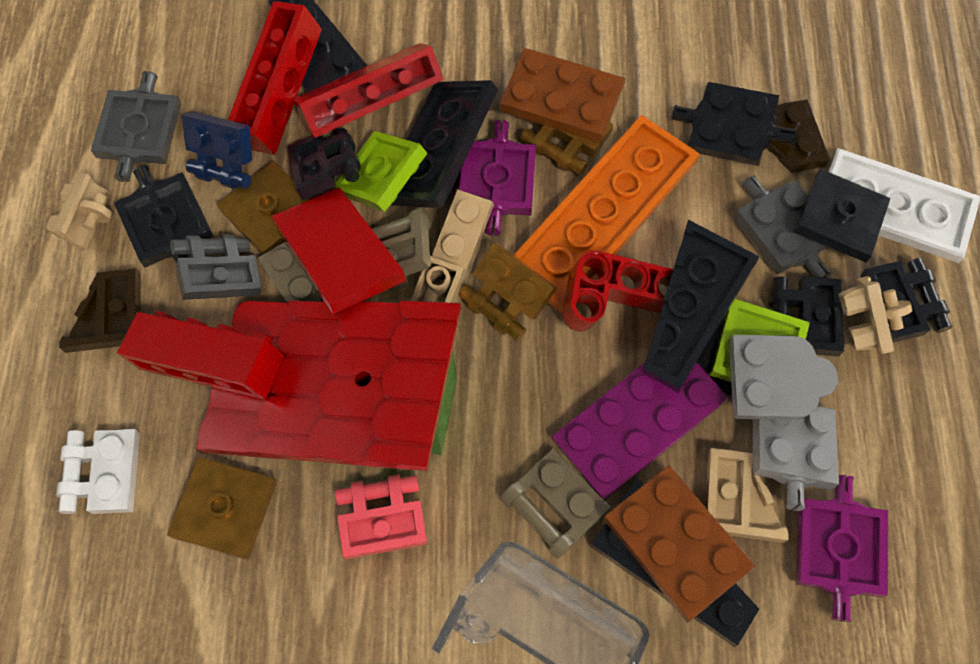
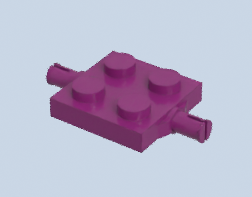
[459,120,536,236]
[796,475,888,622]

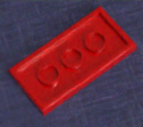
[271,187,406,314]

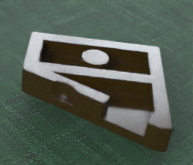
[766,99,830,173]
[59,268,141,353]

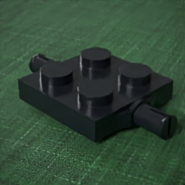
[672,82,797,166]
[114,165,214,268]

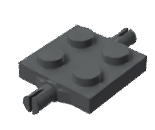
[91,71,181,182]
[733,175,832,278]

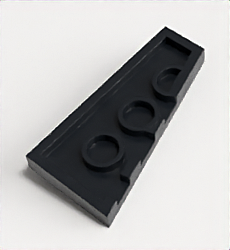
[268,0,367,93]
[643,219,760,393]
[590,476,759,647]

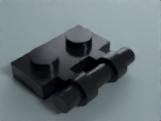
[287,128,361,200]
[860,258,952,343]
[769,276,844,357]

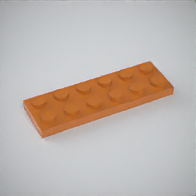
[514,115,700,314]

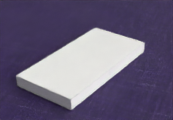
[828,148,980,263]

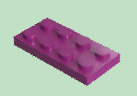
[552,362,729,501]

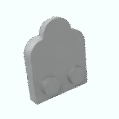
[729,335,838,420]

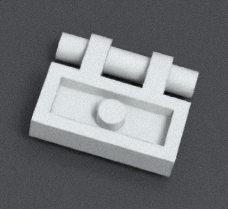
[56,429,140,514]

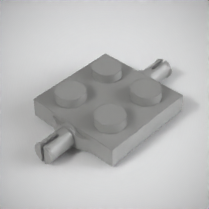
[753,406,839,511]

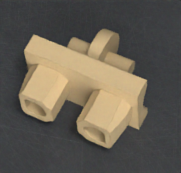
[46,173,112,250]
[839,276,912,354]

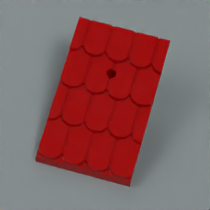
[196,300,461,471]

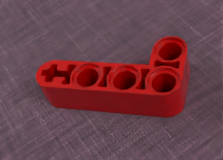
[562,251,674,332]

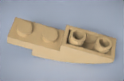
[410,189,494,303]

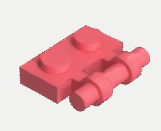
[335,474,428,560]

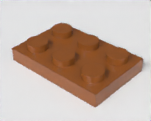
[500,48,625,143]
[603,465,755,623]

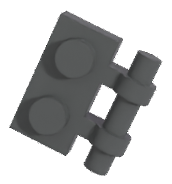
[170,234,262,300]

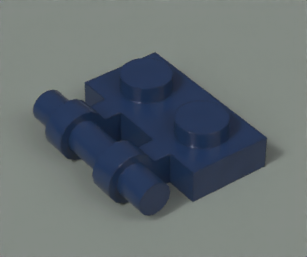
[182,111,252,189]

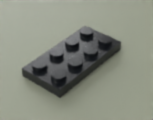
[391,80,498,209]

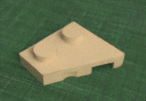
[705,448,789,543]

